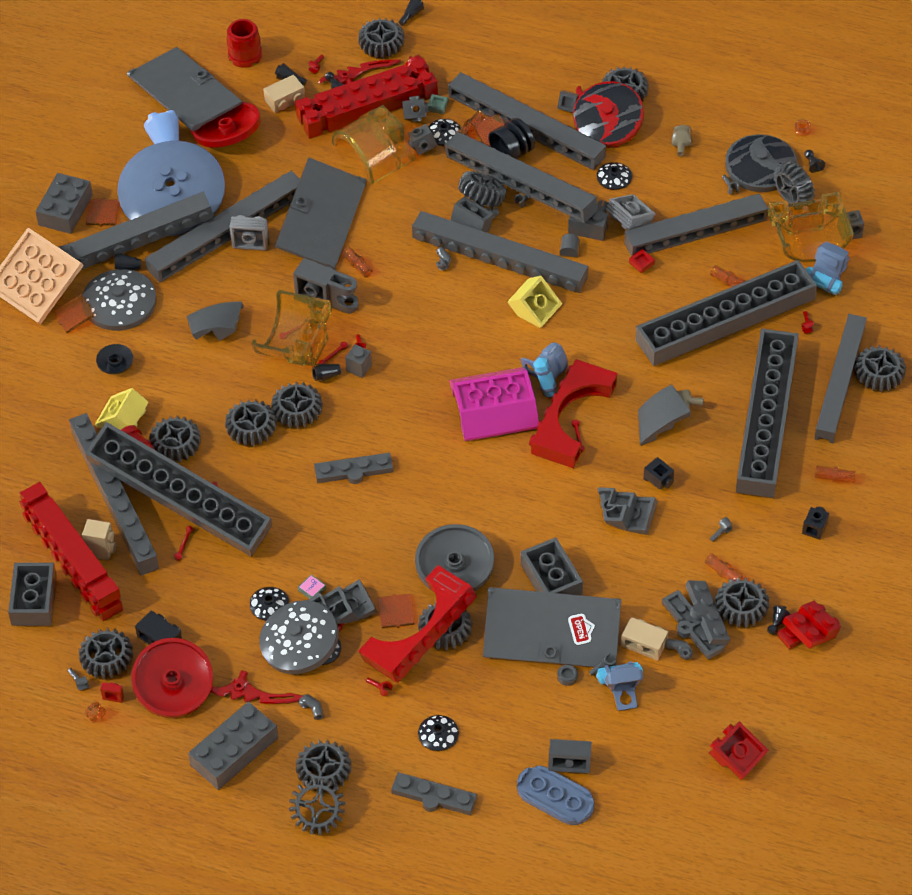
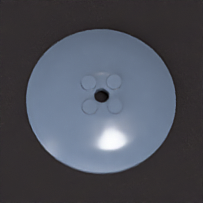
[118,141,225,236]

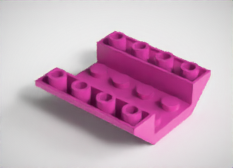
[449,367,539,441]

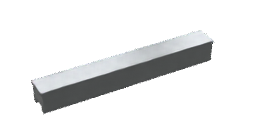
[815,314,867,443]

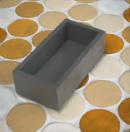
[188,701,278,790]

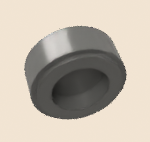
[557,665,578,686]

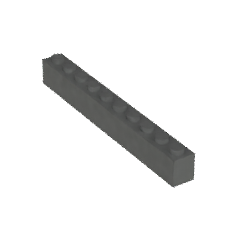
[448,72,606,170]
[445,132,598,223]
[145,171,300,283]
[412,211,588,293]
[69,413,159,575]

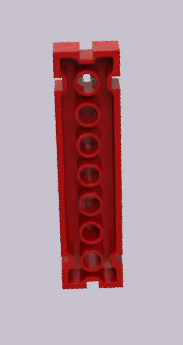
[295,58,438,139]
[19,482,123,622]

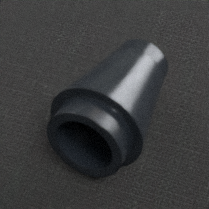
[114,253,141,270]
[312,364,341,382]

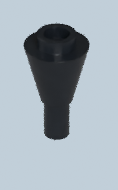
[398,0,424,26]
[275,63,307,86]

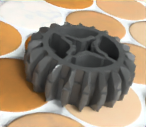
[358,17,405,59]
[602,66,649,101]
[773,160,815,208]
[458,171,506,207]
[854,345,906,392]
[271,381,323,429]
[225,399,277,447]
[149,415,201,462]
[715,577,769,628]
[418,602,472,651]
[79,627,133,680]
[296,739,351,793]
[289,778,346,835]

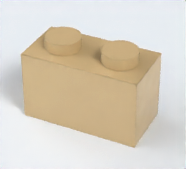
[263,75,305,113]
[82,519,116,561]
[621,617,668,661]

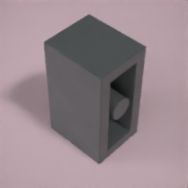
[548,739,592,773]

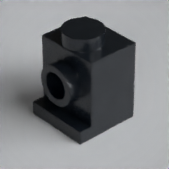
[643,457,674,490]
[802,507,829,540]

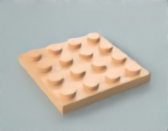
[0,228,84,325]

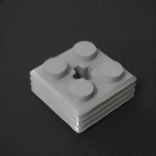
[605,194,656,230]
[230,215,269,250]

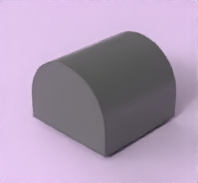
[560,234,580,257]

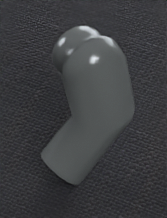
[436,247,452,270]
[666,639,693,660]
[299,694,324,720]

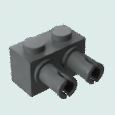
[450,196,499,232]
[568,200,608,241]

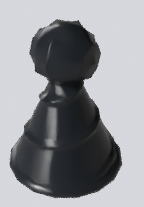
[325,72,345,89]
[805,150,825,173]
[767,606,791,635]

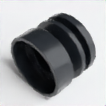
[488,117,535,159]

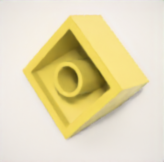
[508,276,562,328]
[95,388,148,430]

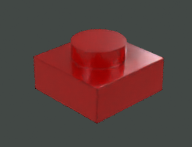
[629,249,655,273]
[777,627,802,650]
[100,682,124,703]

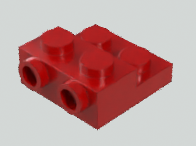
[782,600,841,649]
[709,721,769,780]

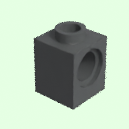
[840,210,864,241]

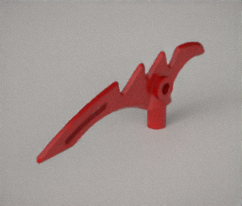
[319,59,401,84]
[211,670,303,704]

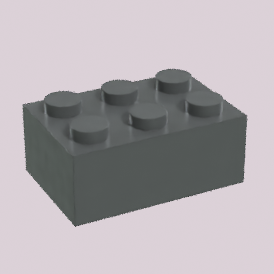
[36,173,93,234]
[521,537,583,595]
[8,563,57,626]

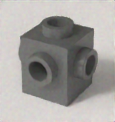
[402,96,428,122]
[408,124,438,155]

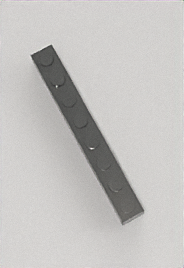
[68,191,214,270]
[624,194,768,257]

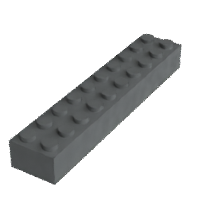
[635,260,817,366]
[736,328,799,498]
[85,422,272,557]

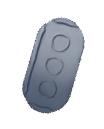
[517,766,594,825]

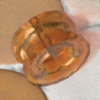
[795,119,811,136]
[85,702,106,723]

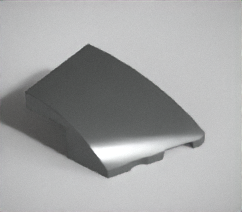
[187,302,244,341]
[638,385,691,446]
[598,487,658,534]
[307,579,378,624]

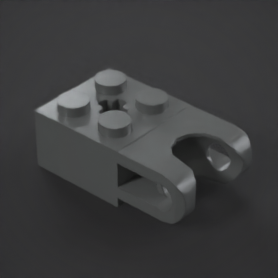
[293,258,358,314]

